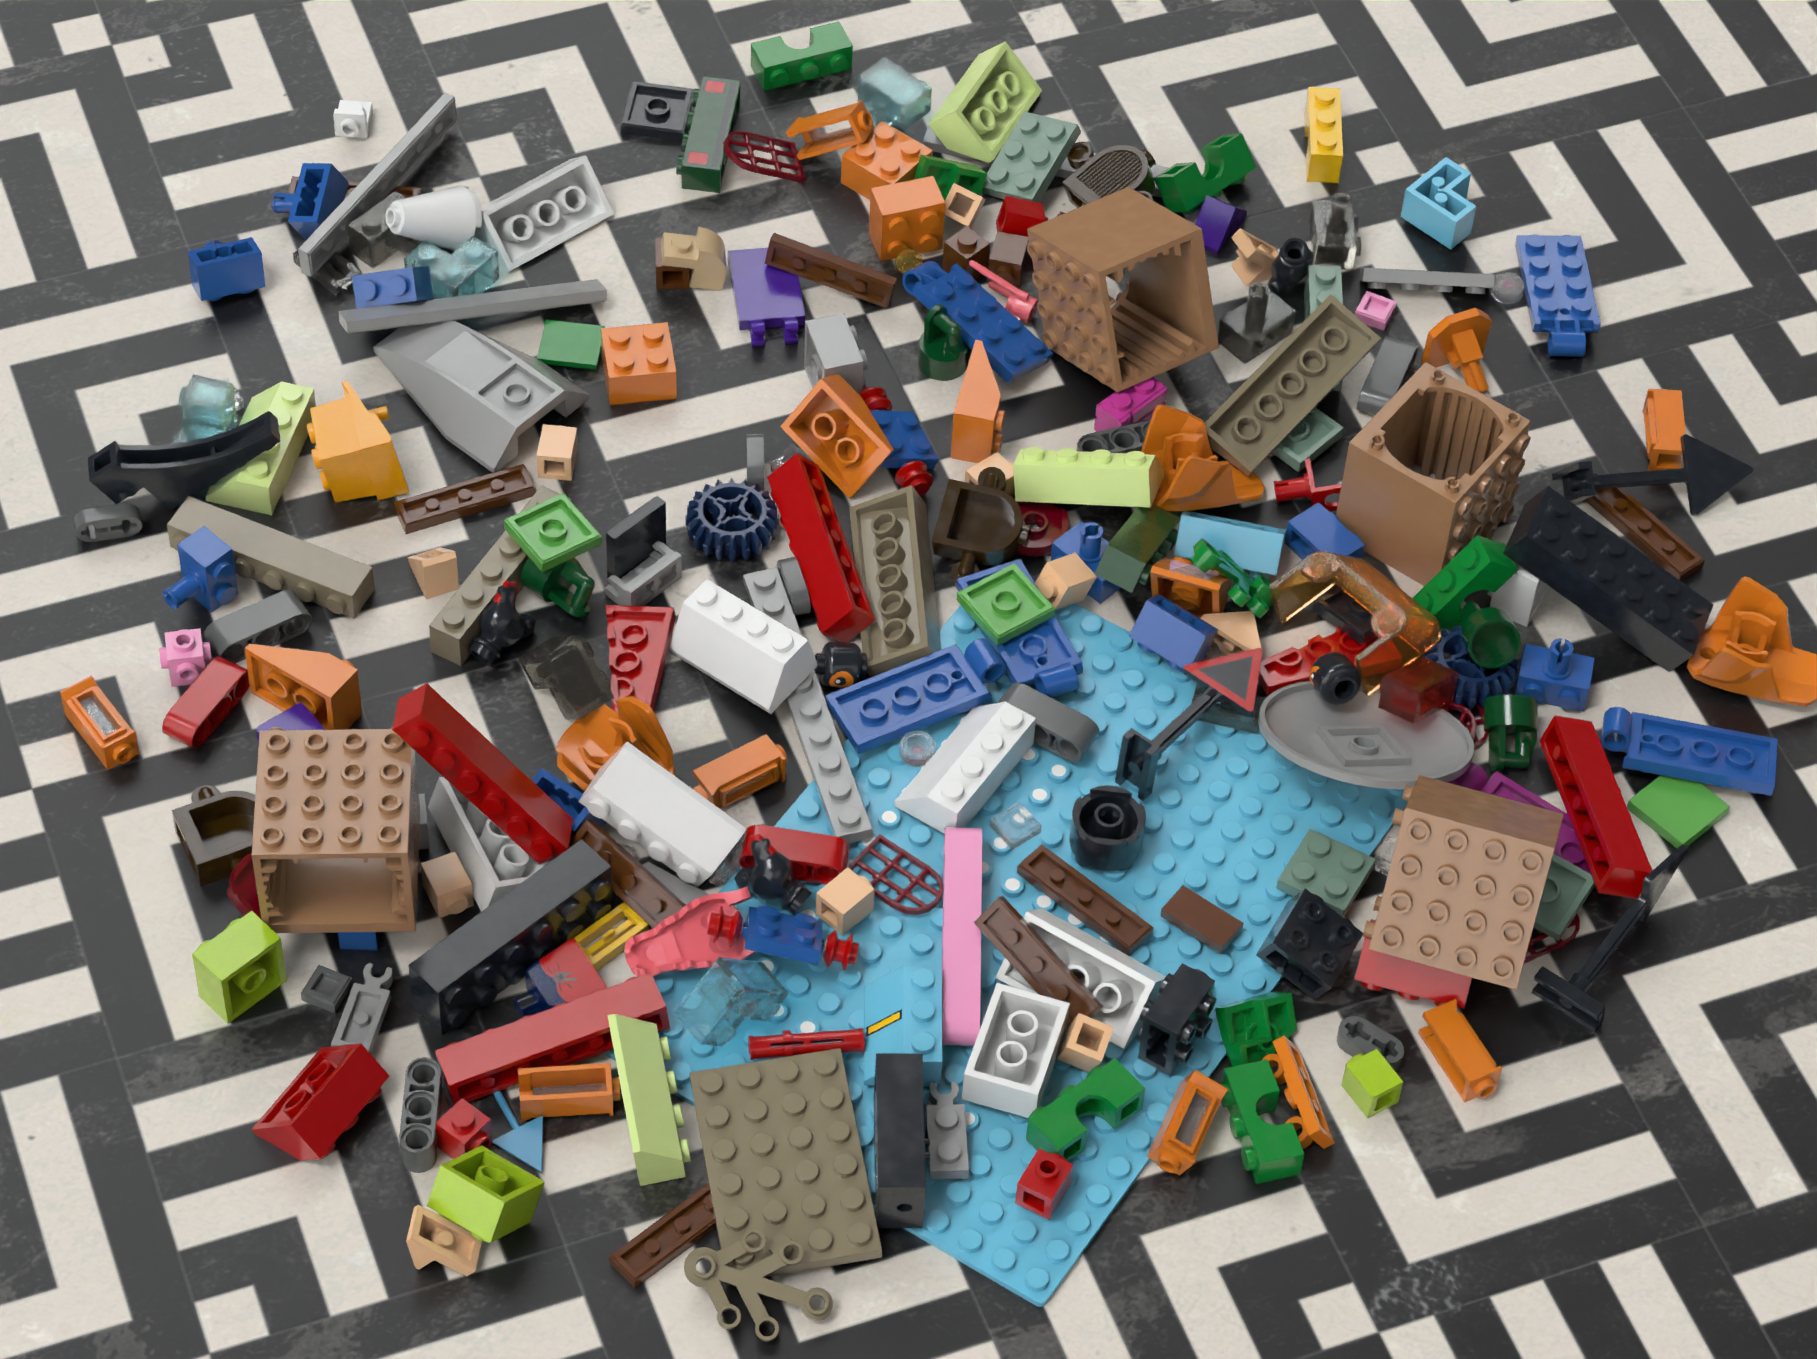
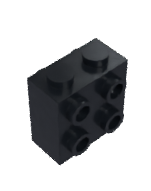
[1256,888,1363,1000]
[1137,963,1216,1076]

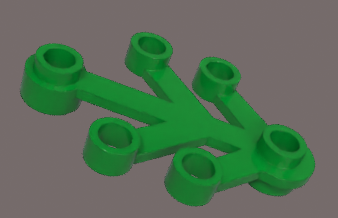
[1191,538,1279,618]

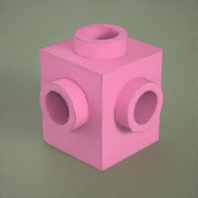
[159,628,212,687]

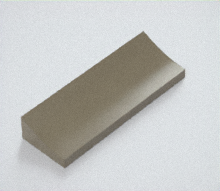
[1205,294,1381,477]
[849,485,941,676]

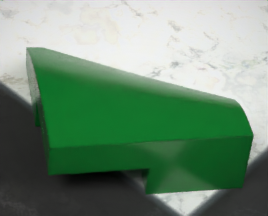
[914,154,987,201]
[1215,992,1297,1067]

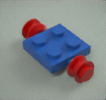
[859,387,939,497]
[707,906,859,971]

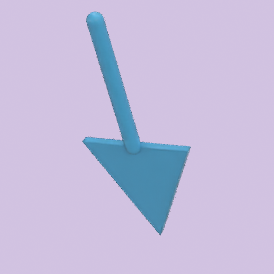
[492,1091,543,1174]

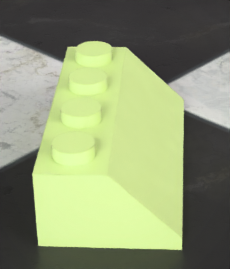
[928,41,1042,163]
[206,382,316,515]
[1013,447,1164,508]
[607,1014,691,1186]

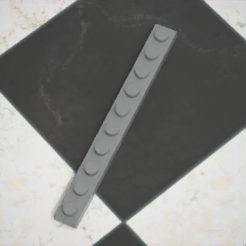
[743,567,873,843]

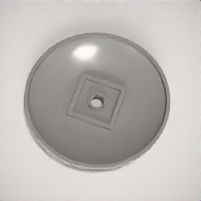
[1258,681,1474,789]

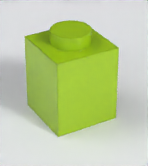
[1341,1049,1403,1118]

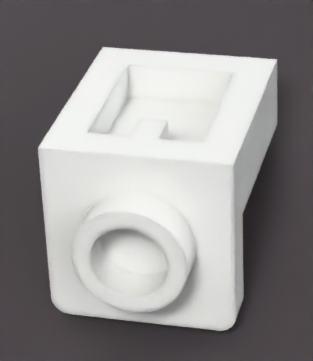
[333,100,373,138]

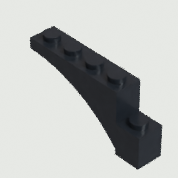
[88,411,281,510]

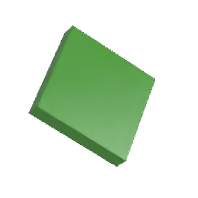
[504,493,602,572]
[956,563,1055,646]
[1627,775,1730,848]

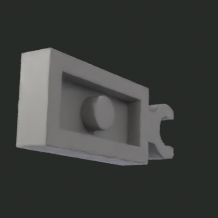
[331,963,393,1054]
[925,1082,969,1179]

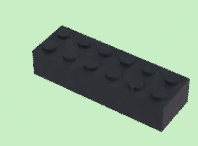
[1503,486,1714,672]
[408,839,613,1035]

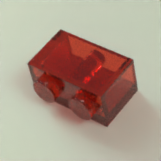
[1378,657,1459,724]

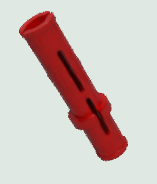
[748,1028,865,1060]

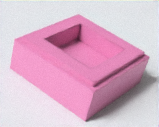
[1354,291,1397,331]

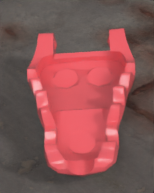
[624,886,756,977]

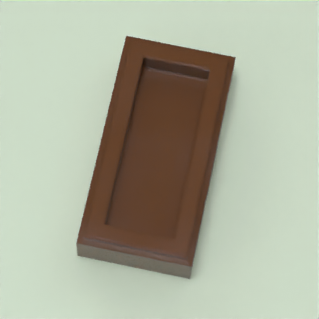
[1161,885,1244,954]

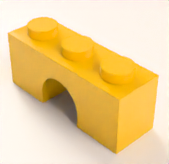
[1304,87,1343,183]

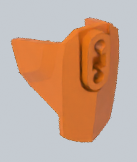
[1141,404,1264,511]
[1687,576,1817,707]
[555,696,676,792]

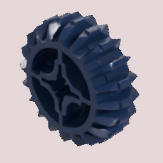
[685,477,779,563]
[1422,625,1518,711]

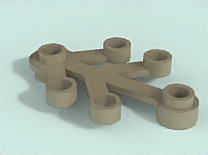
[684,1228,833,1342]

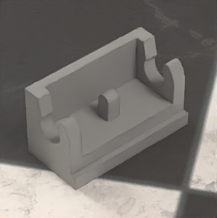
[604,541,682,606]

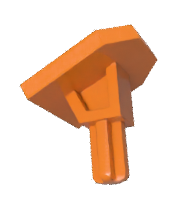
[1421,308,1492,394]

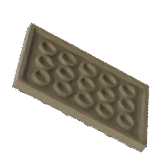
[689,1048,882,1277]

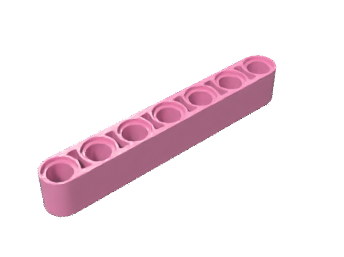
[942,827,982,1046]

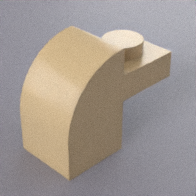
[661,227,726,291]

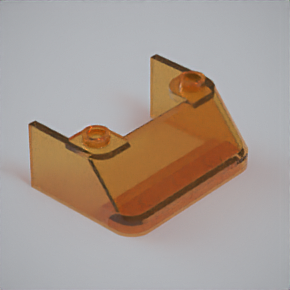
[1269,551,1441,696]

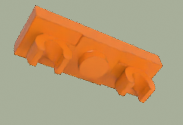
[1262,1036,1335,1149]

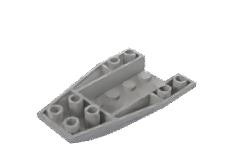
[373,320,589,473]

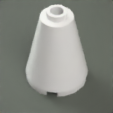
[385,186,482,252]

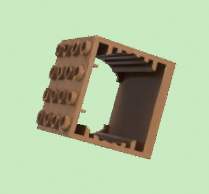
[1027,187,1219,392]
[1336,362,1531,586]
[252,727,420,933]
[1363,775,1564,990]

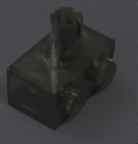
[348,191,426,269]
[1309,193,1361,270]
[1218,282,1296,364]

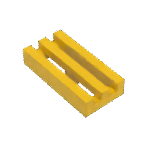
[574,902,649,971]

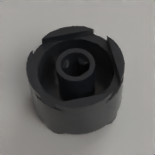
[1069,785,1146,871]

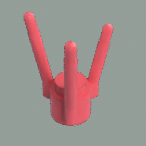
[969,260,1039,324]

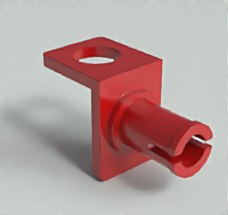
[1273,458,1342,512]

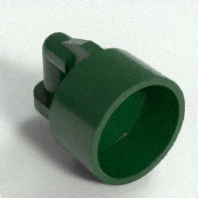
[918,304,969,381]
[521,558,595,618]
[1459,601,1521,668]
[1484,695,1538,772]

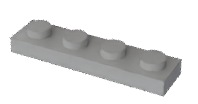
[1360,267,1495,294]

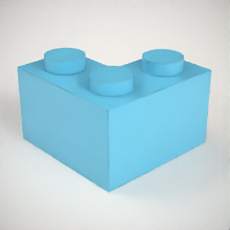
[1401,157,1476,250]

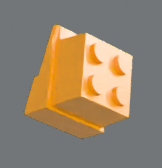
[307,381,410,503]

